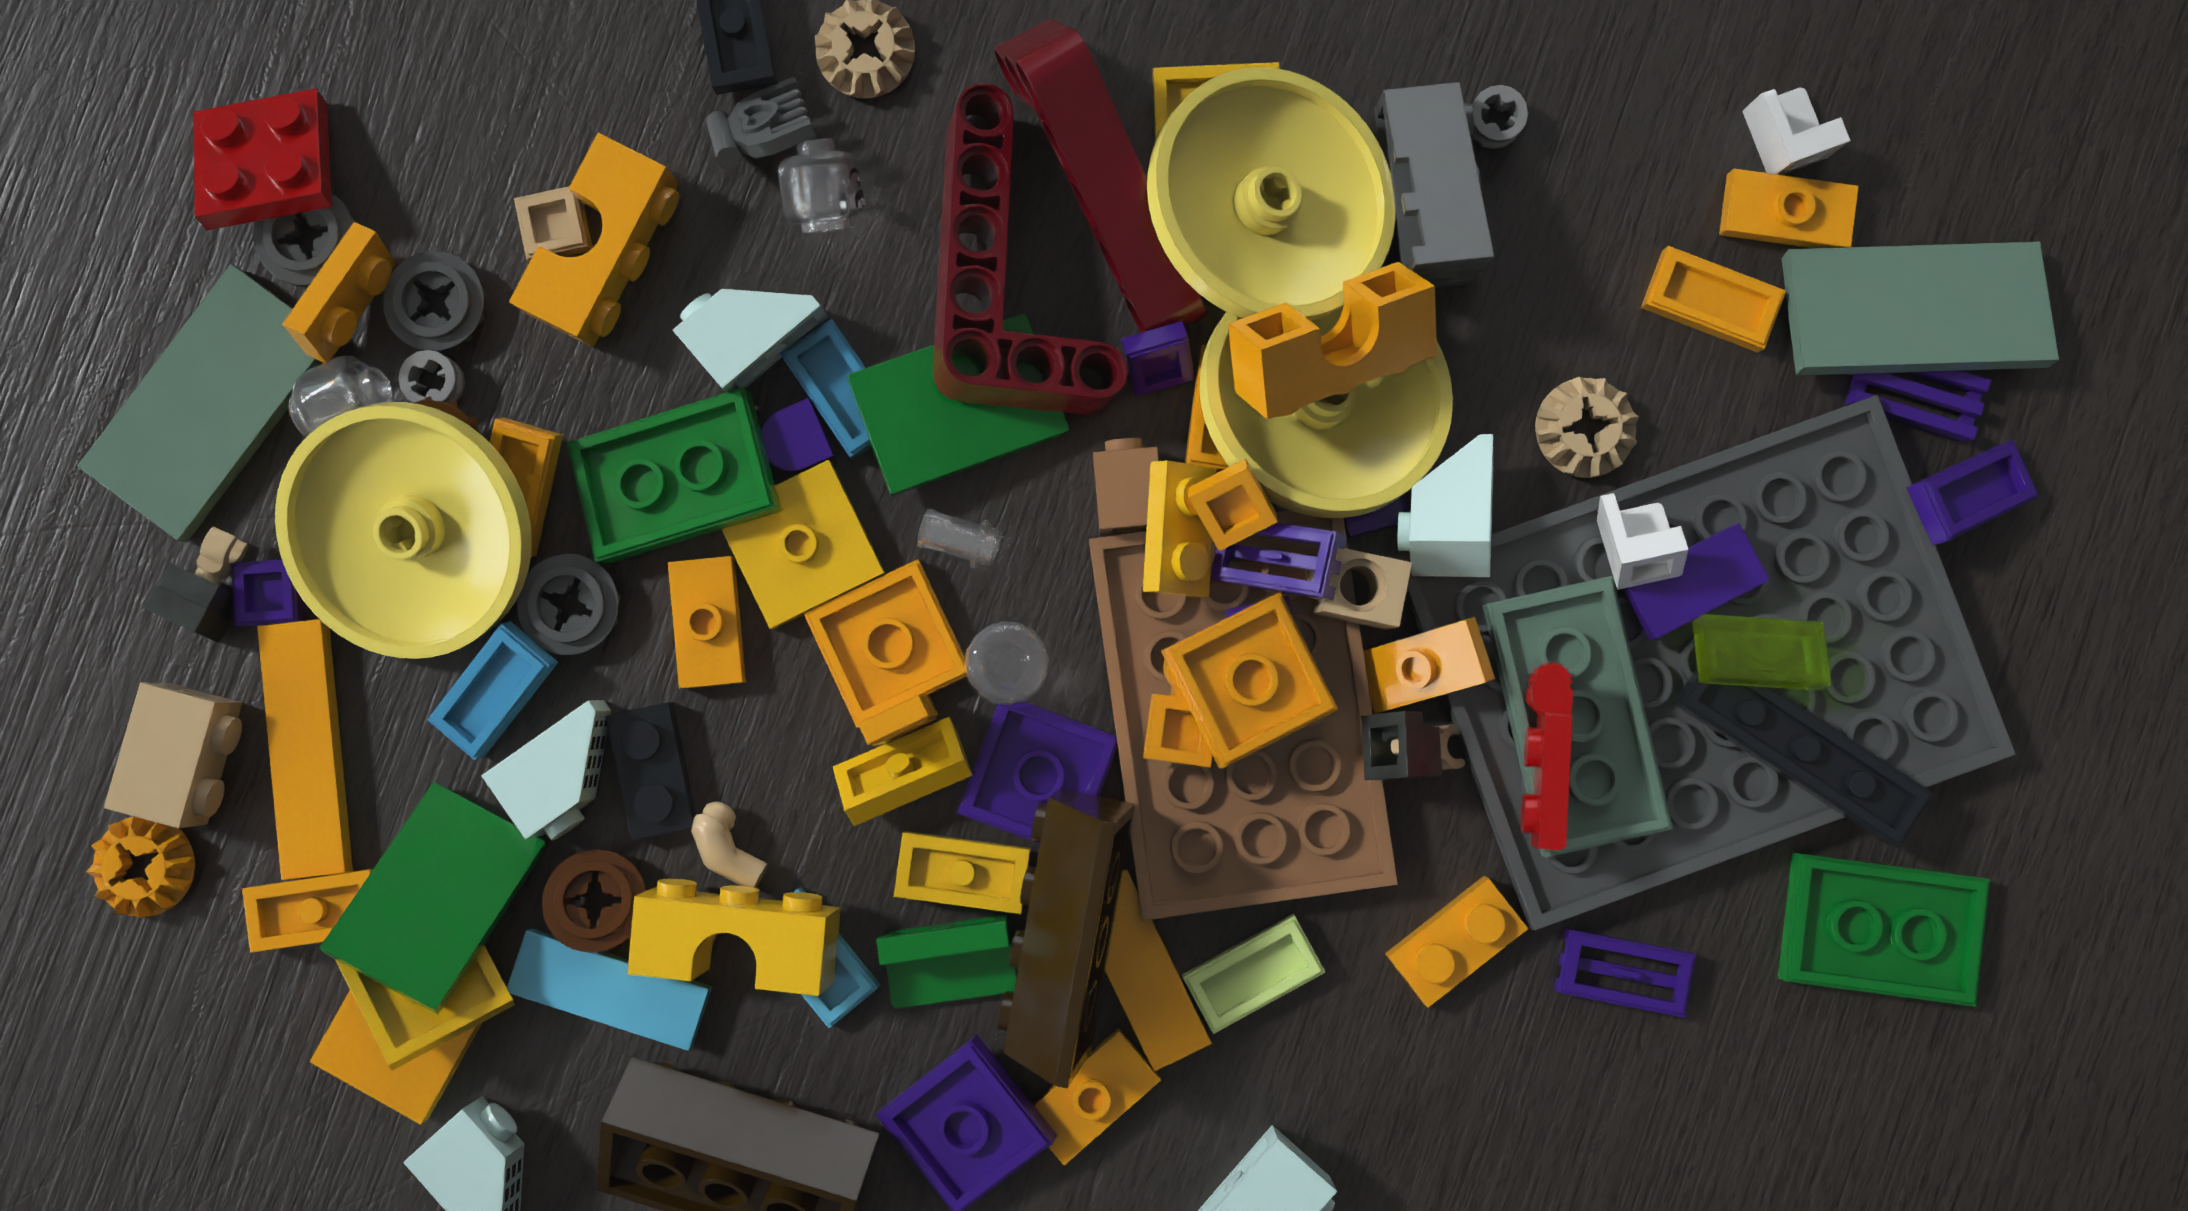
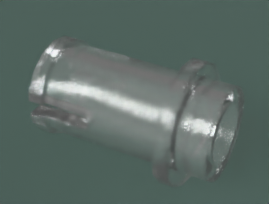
[917,509,1002,569]

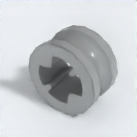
[1472,85,1528,149]
[398,350,465,403]

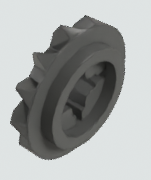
[253,193,355,287]
[383,251,487,353]
[517,554,621,655]

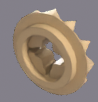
[815,0,915,98]
[1535,376,1639,478]

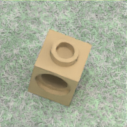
[1306,548,1412,630]

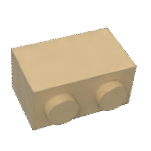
[104,682,243,828]

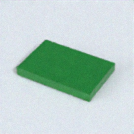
[846,313,1070,497]
[567,387,781,565]
[319,782,547,1015]
[1778,852,1990,1007]

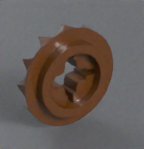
[542,849,646,954]

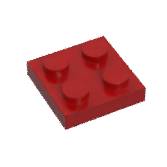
[193,88,332,231]

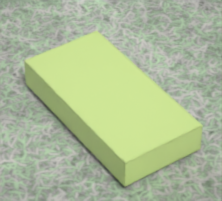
[1182,913,1325,1034]

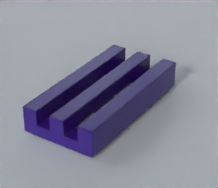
[1845,371,1991,443]
[1210,523,1347,601]
[1554,927,1696,1018]

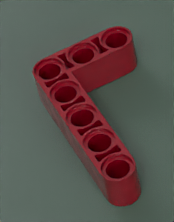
[993,19,1206,333]
[933,83,1128,415]

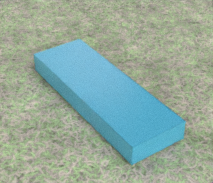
[507,928,713,1051]

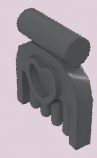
[706,76,817,169]

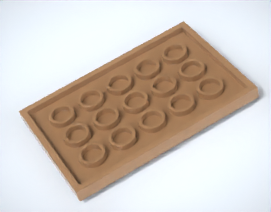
[1089,511,1398,921]

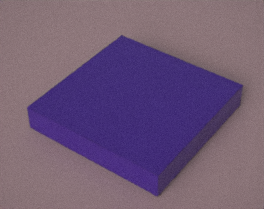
[957,693,1118,844]
[876,1034,1057,1211]

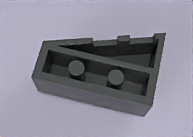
[1374,82,1494,288]

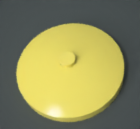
[1147,67,1396,321]
[1199,306,1453,518]
[275,402,532,659]

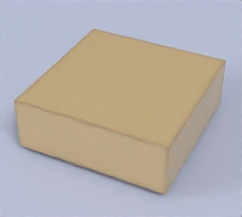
[514,186,593,261]

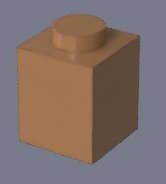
[1093,438,1159,534]

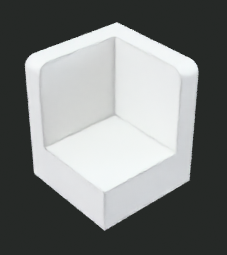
[1742,87,1851,175]
[1597,493,1688,590]

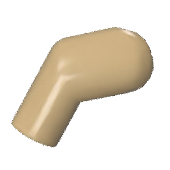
[691,801,768,888]

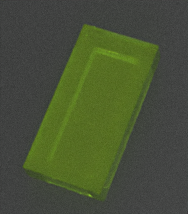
[1692,614,1831,690]

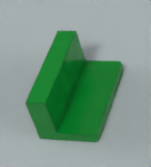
[876,914,1017,1009]

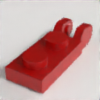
[1520,661,1573,851]

